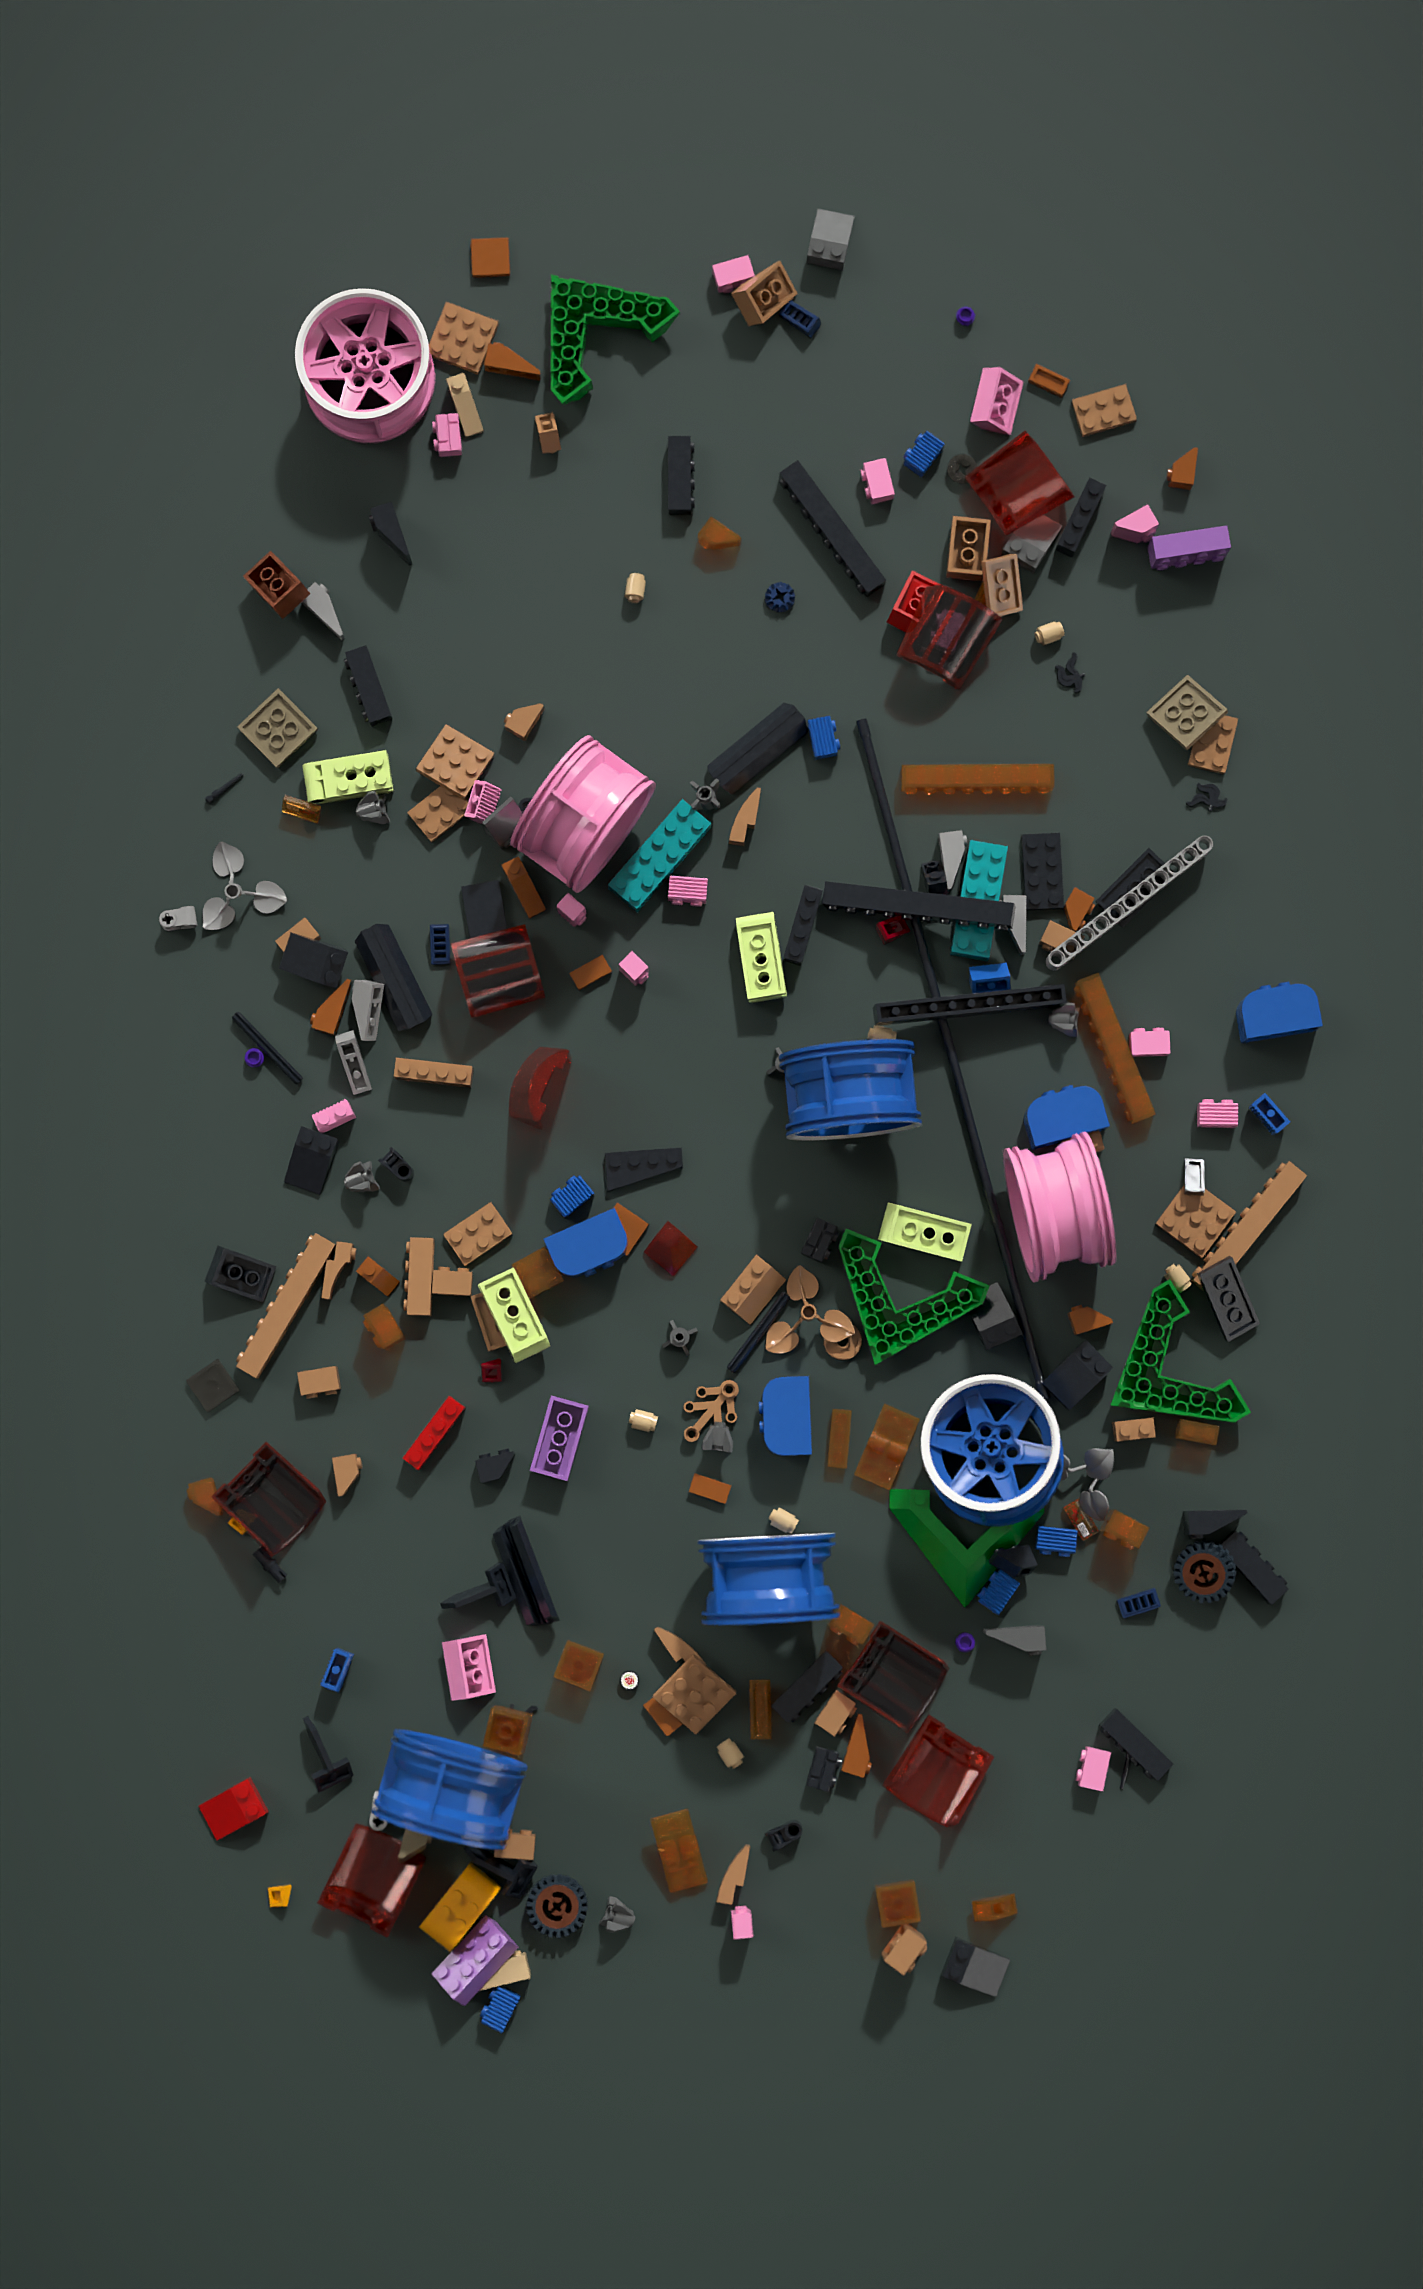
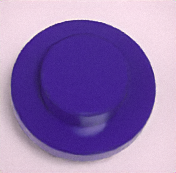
[956,307,975,326]
[245,1048,264,1068]
[955,1633,975,1652]

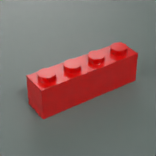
[403,1396,466,1470]

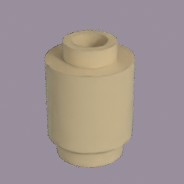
[625,573,646,603]
[1035,622,1064,646]
[867,1025,897,1040]
[1164,1264,1192,1293]
[629,1409,658,1432]
[769,1507,799,1534]
[717,1738,744,1769]

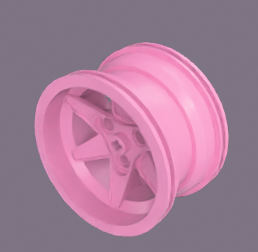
[1003,1132,1116,1282]

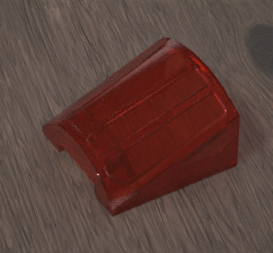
[965,430,1075,536]
[509,1047,572,1130]
[882,1715,994,1827]
[317,1824,426,1938]

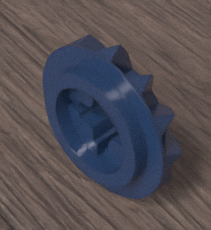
[765,581,795,612]

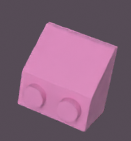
[1111,505,1159,543]

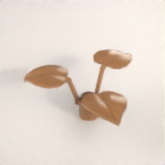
[766,1265,855,1354]

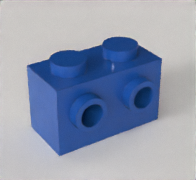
[969,963,1011,994]

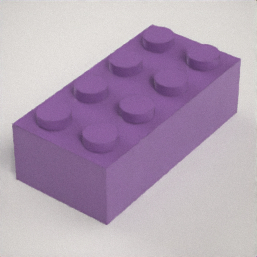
[1147,526,1231,570]
[530,1396,589,1481]
[432,1915,518,2006]

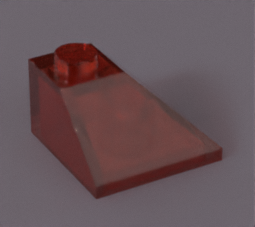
[644,1221,698,1276]

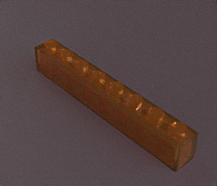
[901,764,1054,794]
[1074,973,1156,1125]

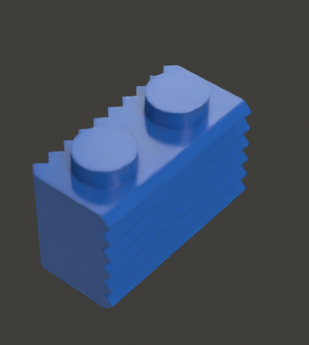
[903,431,945,478]
[807,716,840,760]
[1249,1093,1290,1135]
[550,1175,595,1218]
[1035,1526,1077,1557]
[978,1570,1020,1615]
[320,1648,354,1692]
[480,1985,520,2033]

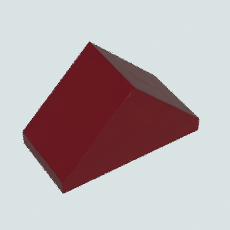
[875,916,910,945]

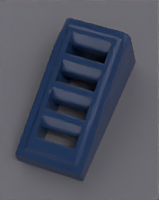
[779,300,821,338]
[430,924,451,965]
[1117,1588,1161,1618]

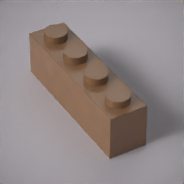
[394,1058,474,1088]
[404,1237,435,1316]

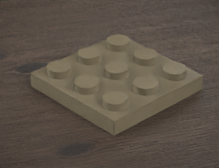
[1147,675,1228,750]
[237,688,318,768]

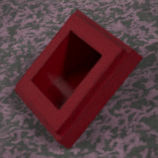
[481,1359,502,1382]

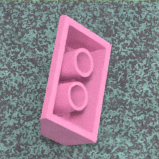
[970,367,1023,435]
[442,1634,496,1701]

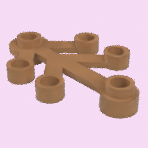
[684,1380,739,1442]

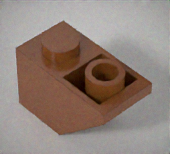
[1064,887,1095,932]

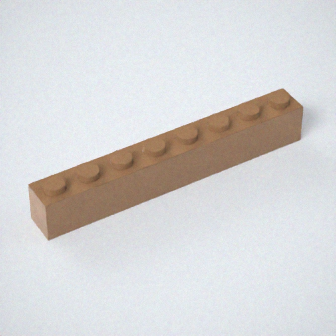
[1191,1161,1307,1291]
[236,1233,336,1379]

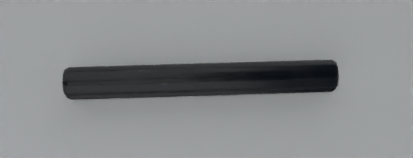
[232,1012,303,1085]
[727,1292,790,1373]

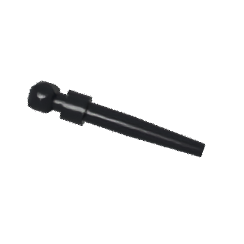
[205,773,243,803]
[1120,1751,1131,1789]

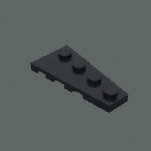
[605,1147,683,1191]

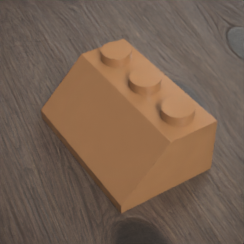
[720,1255,786,1325]

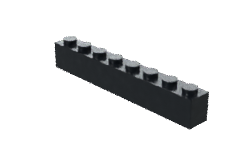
[778,460,886,597]

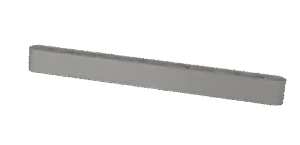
[1046,836,1213,971]

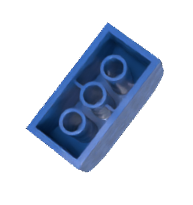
[1236,982,1323,1043]
[1024,1085,1110,1150]
[544,1208,628,1278]
[759,1376,812,1456]

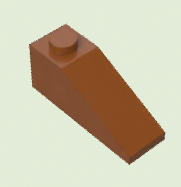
[484,342,541,380]
[502,856,546,919]
[310,979,353,1037]
[841,1713,872,1778]

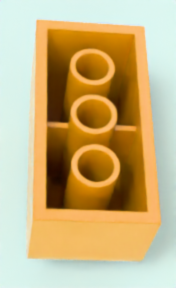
[420,1862,501,1952]

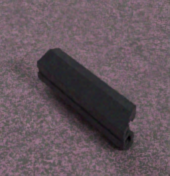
[707,703,808,794]
[355,924,433,1031]
[493,1516,560,1626]

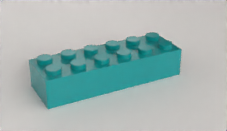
[608,799,711,913]
[950,840,1008,962]

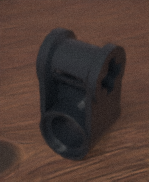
[378,1147,414,1182]
[764,1820,803,1852]

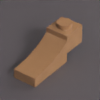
[322,1242,357,1300]

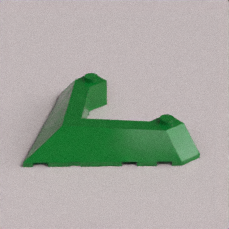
[551,275,680,405]
[839,1229,990,1365]
[1111,1279,1251,1422]
[889,1489,1044,1608]

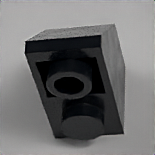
[921,860,948,895]
[475,1448,515,1483]
[989,1545,1038,1577]

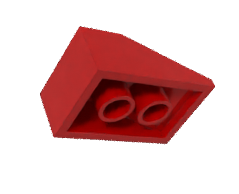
[886,571,946,639]
[199,1777,269,1840]

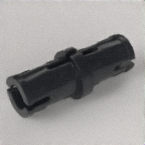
[252,1546,287,1583]

